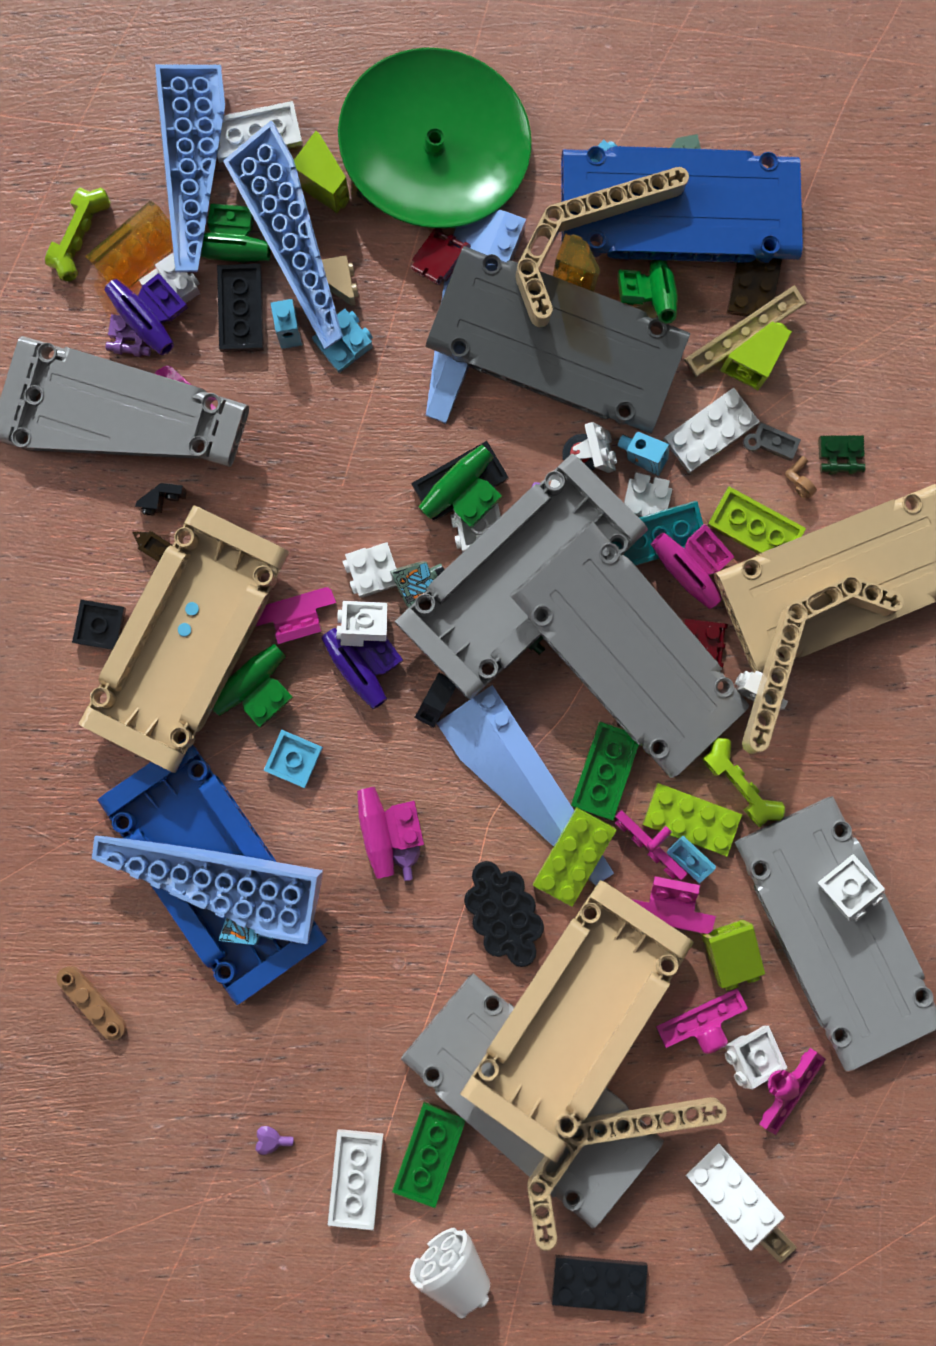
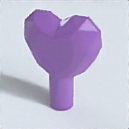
[393,846,420,881]
[256,1126,293,1155]

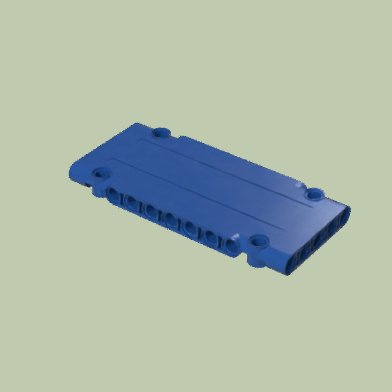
[561,146,803,263]
[97,739,328,1006]

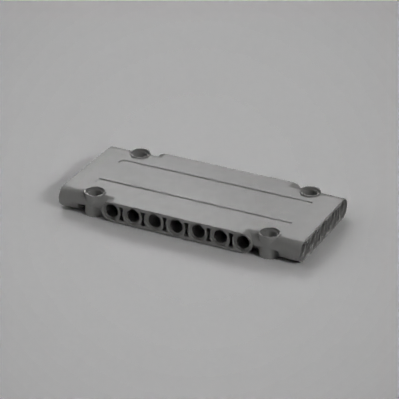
[394,454,648,700]
[510,521,749,778]
[735,796,936,1071]
[401,973,664,1229]

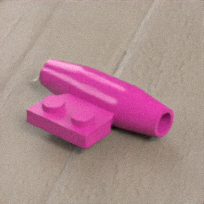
[651,524,734,609]
[357,787,425,879]

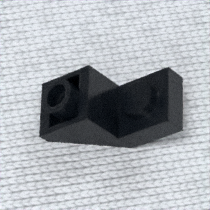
[135,483,187,516]
[414,672,456,728]

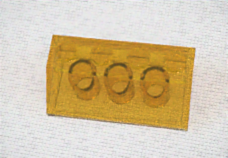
[85,201,173,288]
[553,234,600,292]

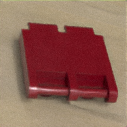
[411,228,471,285]
[683,619,728,668]

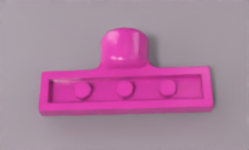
[656,988,748,1054]
[760,1048,826,1135]

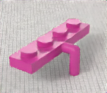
[614,810,687,880]

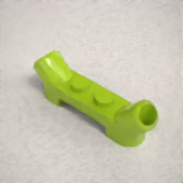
[45,187,111,282]
[702,738,785,827]

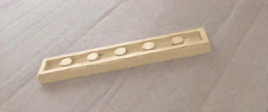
[684,285,806,378]

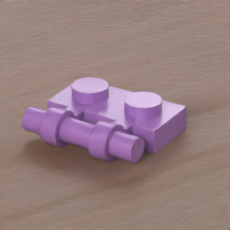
[106,314,151,357]

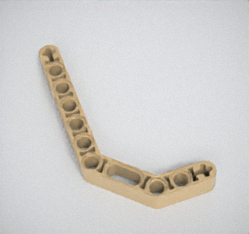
[515,167,689,327]
[742,576,904,754]
[527,1097,726,1250]

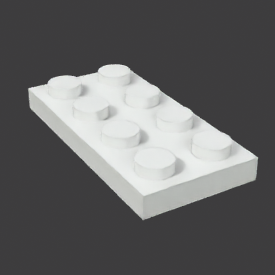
[217,101,303,163]
[663,388,760,473]
[328,1129,383,1230]
[686,1143,785,1251]

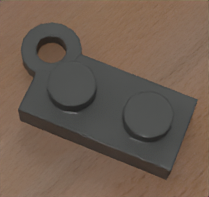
[743,423,801,461]

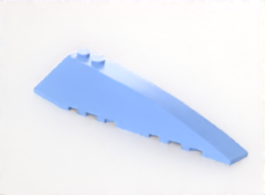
[155,65,225,273]
[223,121,343,349]
[426,210,526,424]
[437,685,614,886]
[92,836,323,944]

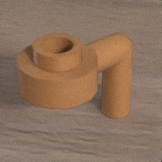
[785,456,817,498]

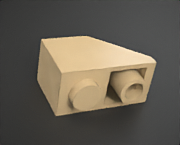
[322,255,358,306]

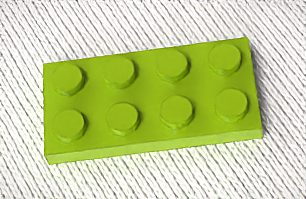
[707,486,806,554]
[642,783,742,856]
[533,807,616,907]

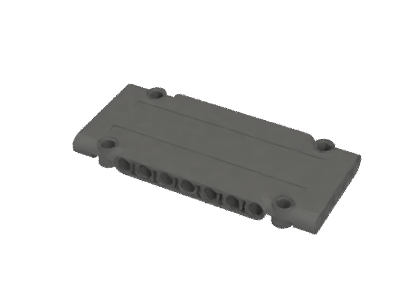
[425,246,690,434]

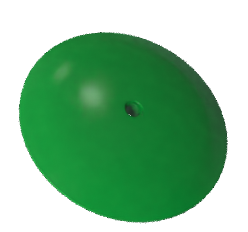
[338,48,532,228]

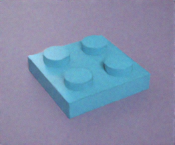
[263,729,323,788]

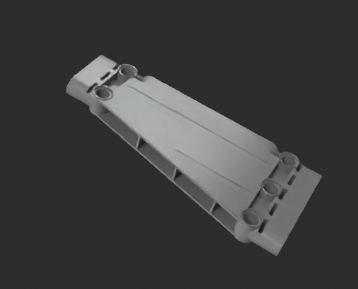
[0,336,249,467]

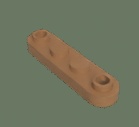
[56,966,127,1041]

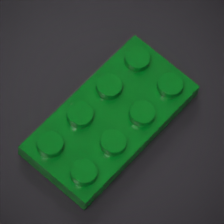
[570,722,639,821]
[392,1102,466,1208]

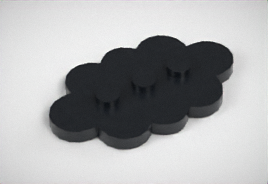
[464,861,544,967]

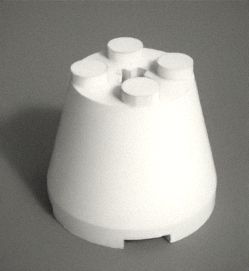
[410,1227,490,1318]

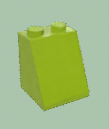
[294,131,350,213]
[720,321,792,390]
[701,920,765,990]

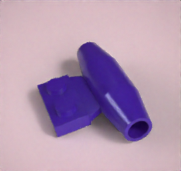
[105,273,188,355]
[321,628,403,709]

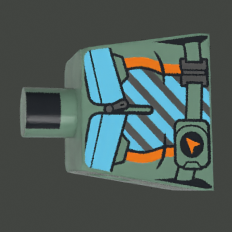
[390,561,444,608]

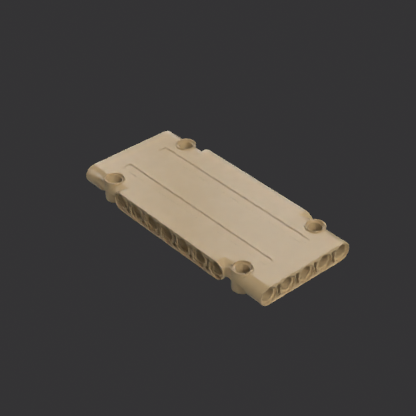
[714,484,936,673]
[79,505,289,773]
[460,880,694,1163]

